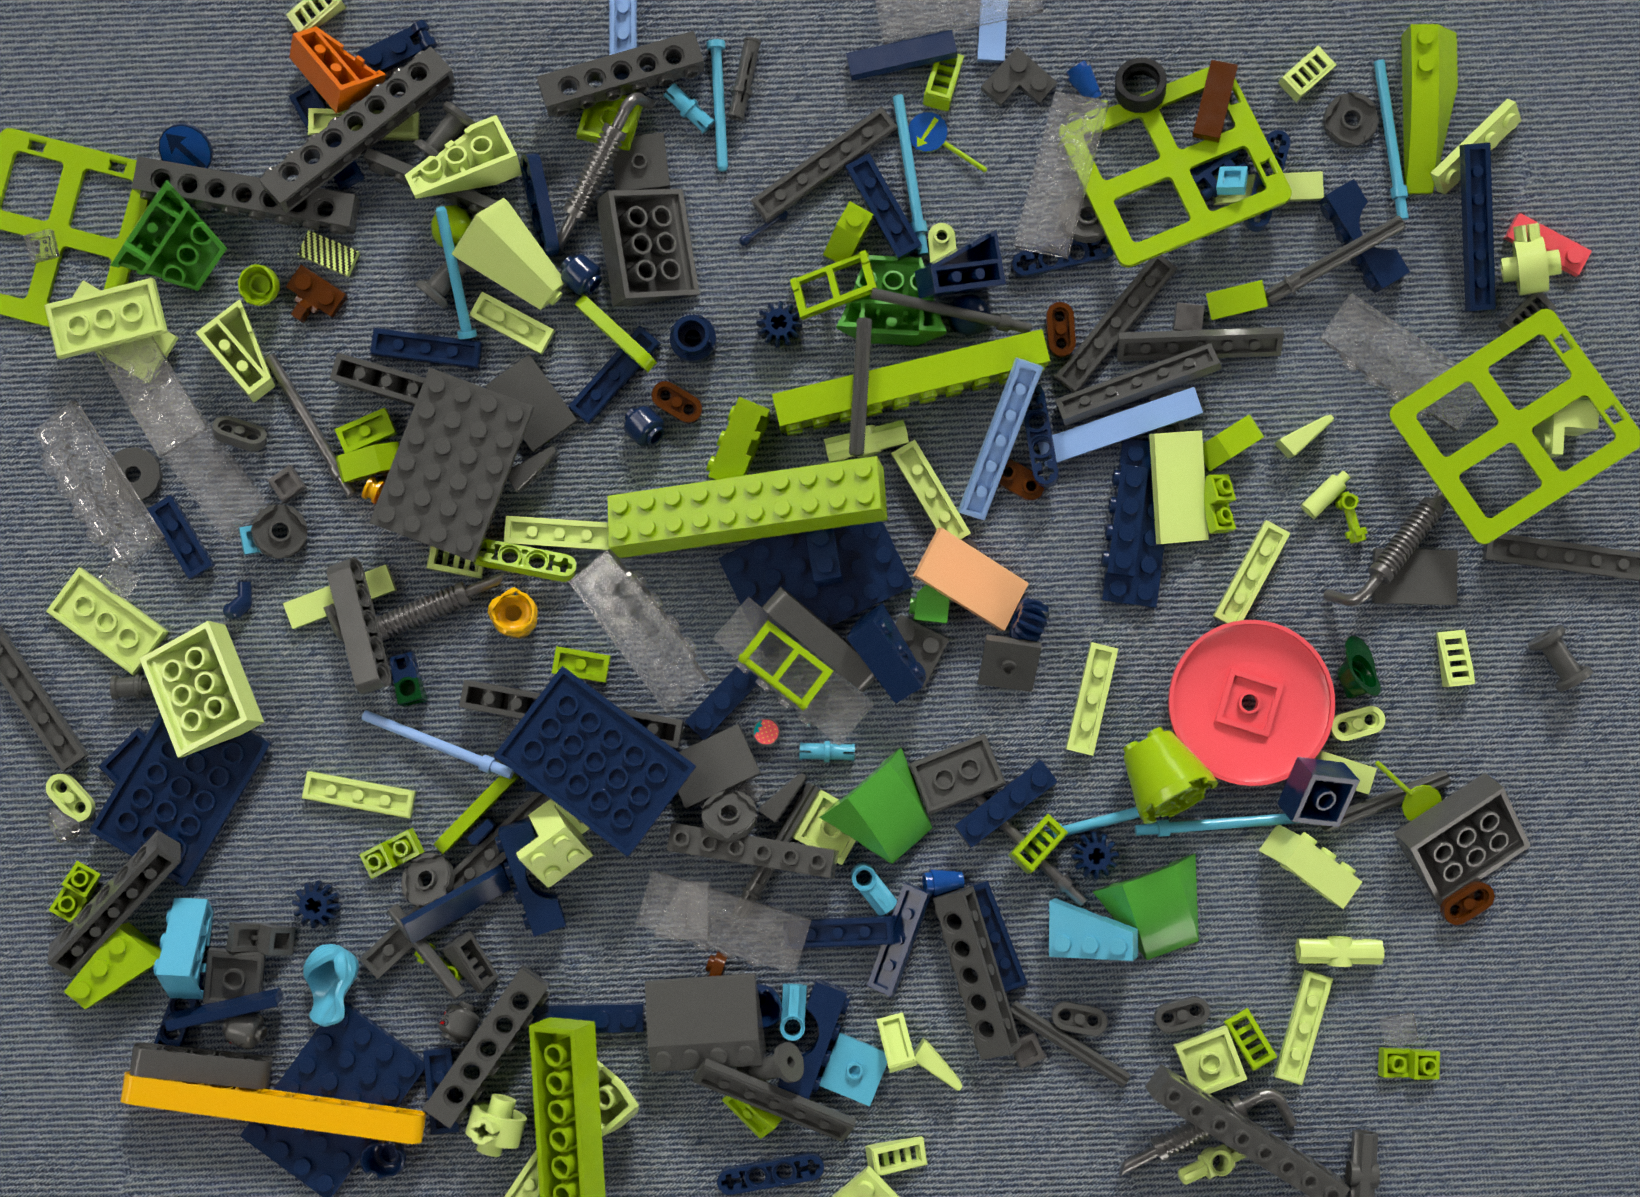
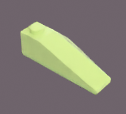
[405,115,522,199]
[597,1060,639,1137]

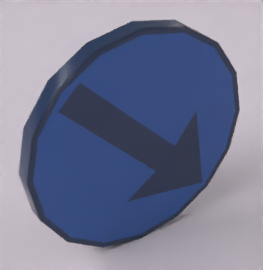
[158,123,213,168]

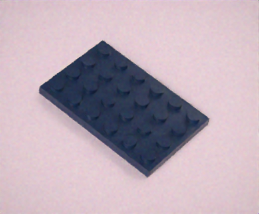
[718,521,914,657]
[493,666,697,857]
[89,713,273,887]
[240,1001,425,1197]

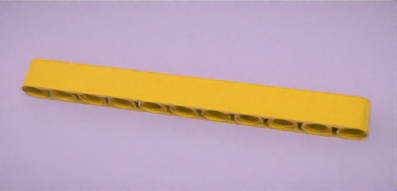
[120,1071,426,1144]

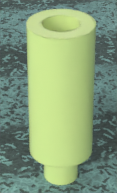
[1301,471,1350,519]

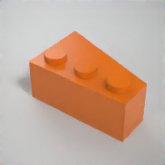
[289,26,386,114]

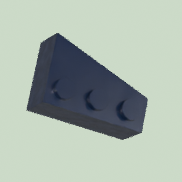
[915,230,1006,299]
[847,603,926,704]

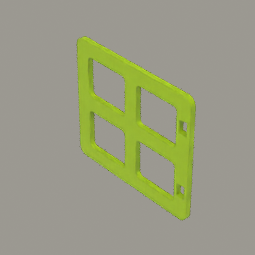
[1060,66,1292,268]
[0,128,151,328]
[1389,309,1640,544]

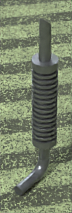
[558,93,654,255]
[1324,489,1445,606]
[323,571,505,642]
[1119,1088,1297,1176]

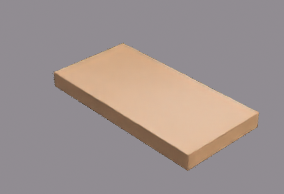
[913,528,1029,631]

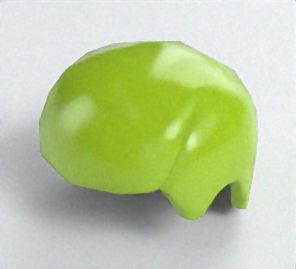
[431,205,472,247]
[238,264,280,306]

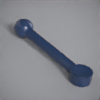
[739,211,788,246]

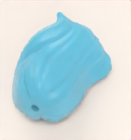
[303,944,359,1027]

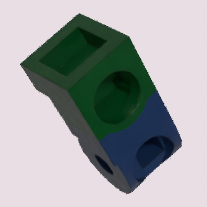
[390,651,428,707]

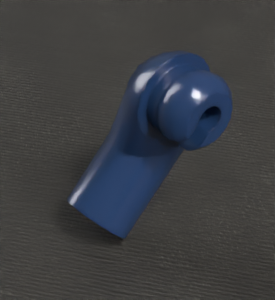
[223,582,252,619]

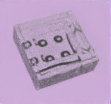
[24,229,60,264]

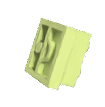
[1534,374,1601,458]
[516,799,593,888]

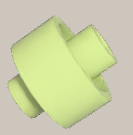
[1500,223,1562,296]
[465,1094,527,1157]

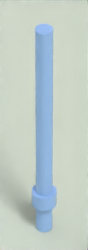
[362,710,514,779]

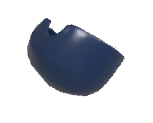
[946,294,991,336]
[757,984,783,1029]
[360,1139,407,1179]

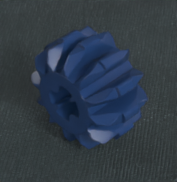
[756,301,802,348]
[1009,597,1049,642]
[1071,831,1119,879]
[292,880,341,928]

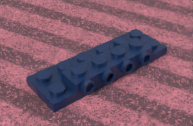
[1101,439,1165,608]

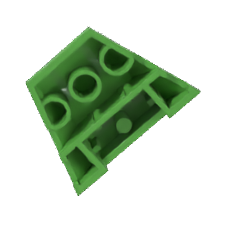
[110,180,227,291]
[836,255,947,345]
[819,747,932,864]
[1092,853,1199,960]

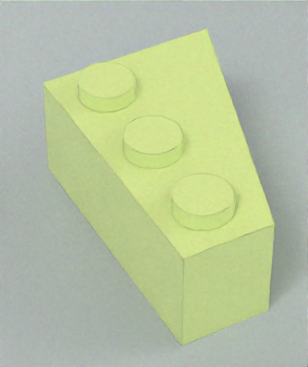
[1259,825,1362,909]

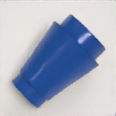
[1066,60,1102,103]
[922,869,964,897]

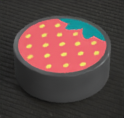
[753,718,780,746]

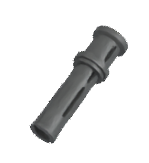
[110,674,153,700]

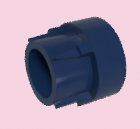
[670,315,717,364]

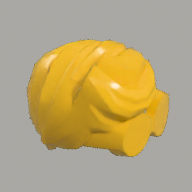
[487,587,538,639]

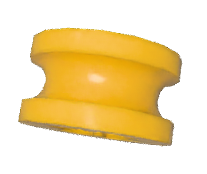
[361,476,385,504]

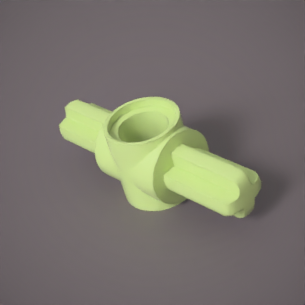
[1178,1144,1246,1185]

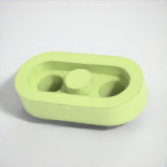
[928,223,956,263]
[1330,706,1385,741]
[46,773,96,822]

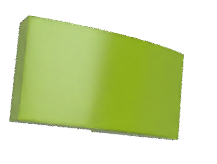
[1206,280,1268,320]
[1204,474,1236,534]
[359,828,425,879]
[49,861,102,922]
[1378,1048,1440,1080]

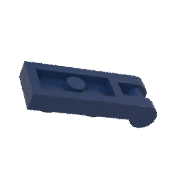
[357,19,437,73]

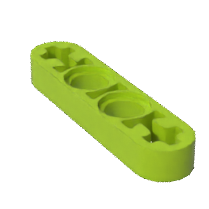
[574,294,657,373]
[473,539,576,582]
[433,773,519,855]

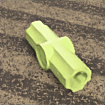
[824,420,909,463]
[1295,936,1384,967]

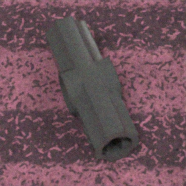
[1345,1129,1380,1197]

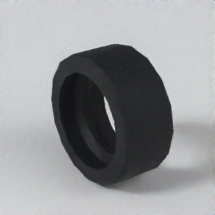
[1115,58,1167,113]

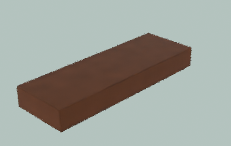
[1192,59,1238,142]

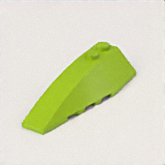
[1401,24,1458,194]

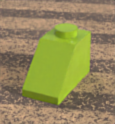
[823,201,874,269]

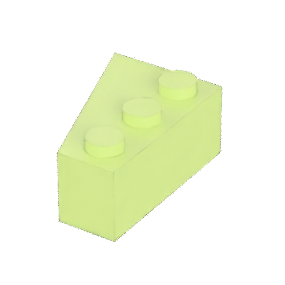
[196,299,275,403]

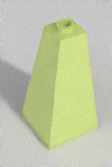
[452,198,564,310]

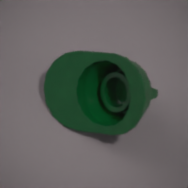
[1337,636,1381,699]

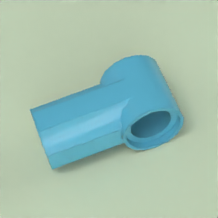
[850,862,897,916]
[780,983,807,1041]

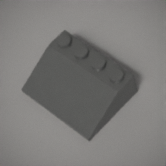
[596,189,700,307]
[1394,773,1531,906]
[645,973,766,1072]

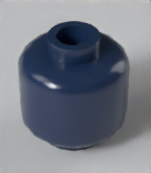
[561,254,602,295]
[624,406,665,447]

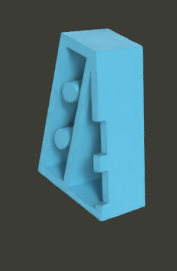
[154,898,214,999]
[1049,898,1138,961]

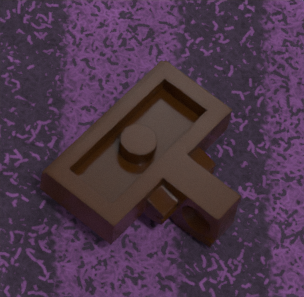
[286,265,348,323]

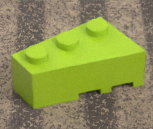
[706,397,771,480]
[64,922,161,1009]

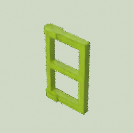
[790,250,878,320]
[737,620,833,711]

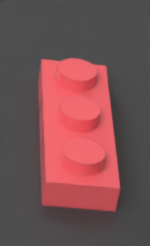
[1503,213,1592,277]

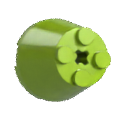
[1123,727,1218,824]

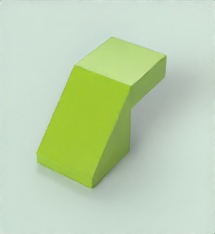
[1203,414,1264,471]
[335,441,399,483]

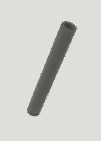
[387,904,465,1000]

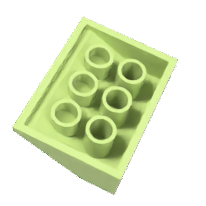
[139,621,264,758]

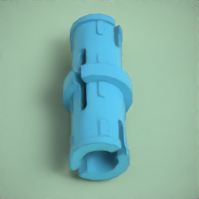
[663,83,715,134]
[799,741,855,763]

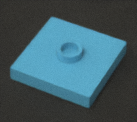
[819,1032,887,1107]

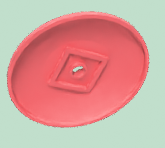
[1168,620,1335,786]

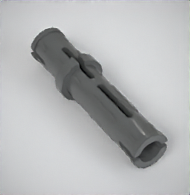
[727,37,761,121]

